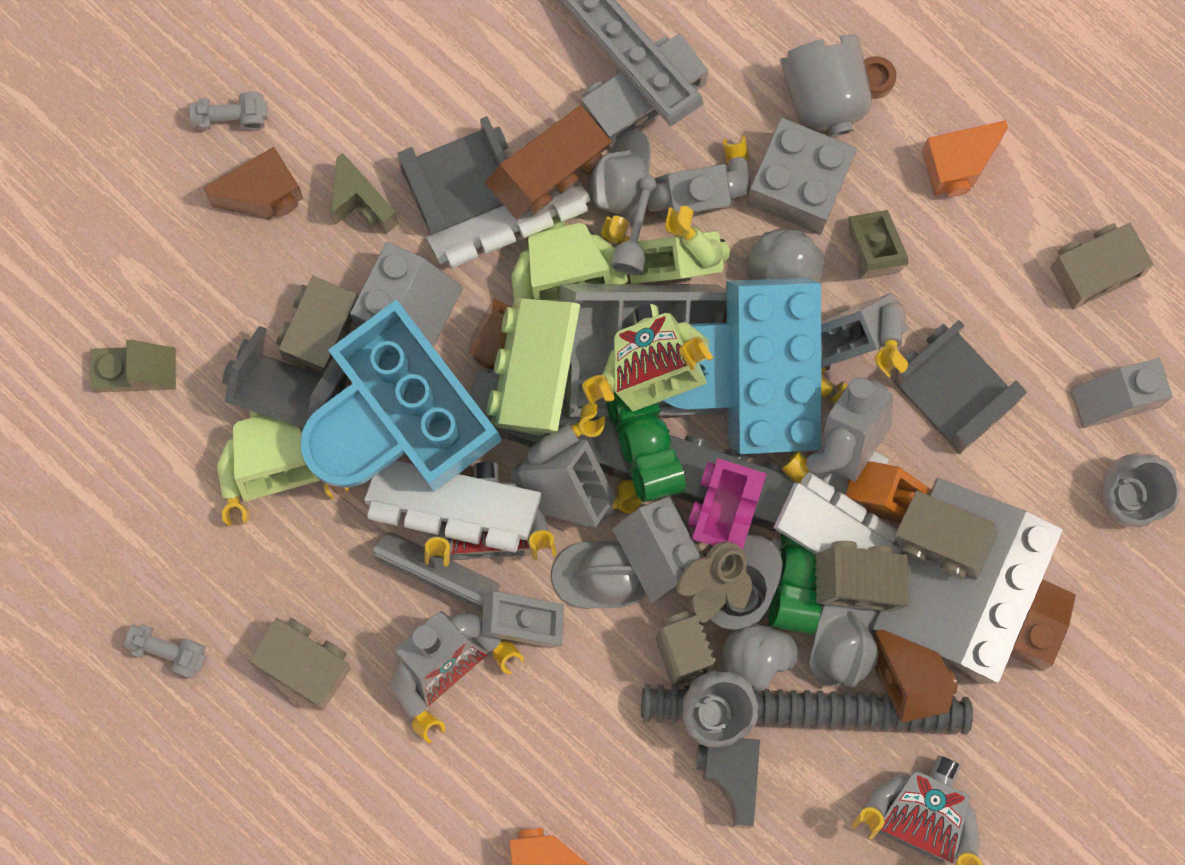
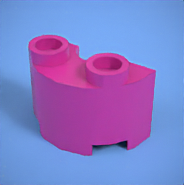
[687,458,767,550]

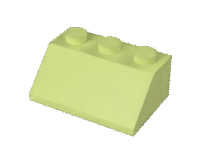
[487,298,580,436]

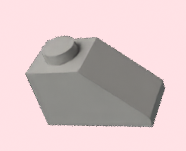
[1071,357,1173,428]

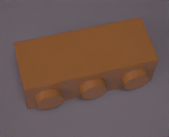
[485,105,612,220]

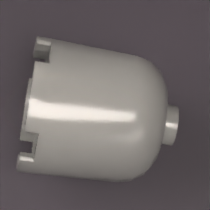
[780,35,872,137]

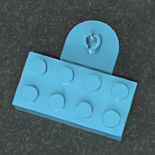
[663,278,821,454]
[301,299,502,492]

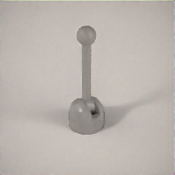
[610,176,656,275]

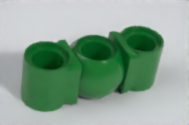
[606,392,686,503]
[768,533,821,635]

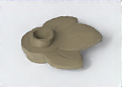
[677,541,752,623]

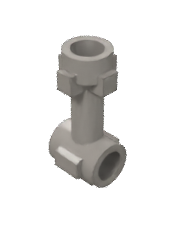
[189,92,268,131]
[124,624,207,678]

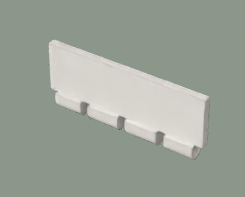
[426,181,591,269]
[365,460,541,553]
[773,472,903,555]

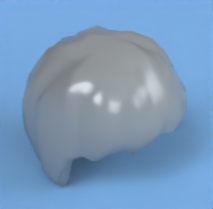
[747,229,825,282]
[1102,452,1180,528]
[720,624,798,691]
[682,670,759,748]

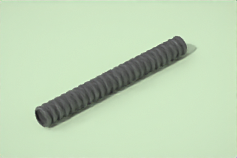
[641,684,973,735]

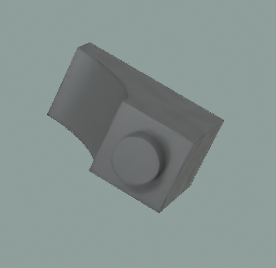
[696,738,760,828]

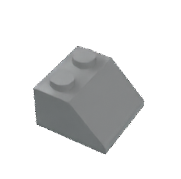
[350,241,463,348]
[612,497,705,603]

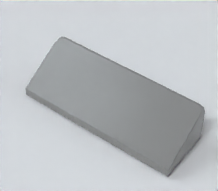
[372,532,500,611]

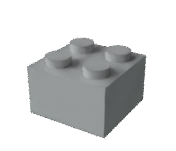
[747,117,857,234]

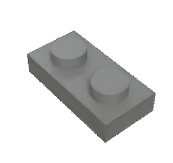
[482,591,564,648]

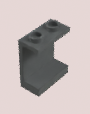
[397,116,508,235]
[893,320,1027,454]
[222,326,348,428]

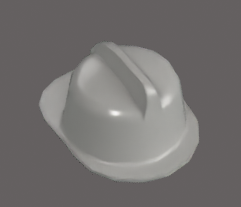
[589,130,651,226]
[710,535,783,631]
[551,541,646,609]
[809,604,878,687]

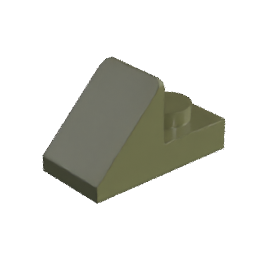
[331,153,398,234]
[848,210,908,279]
[91,340,176,393]

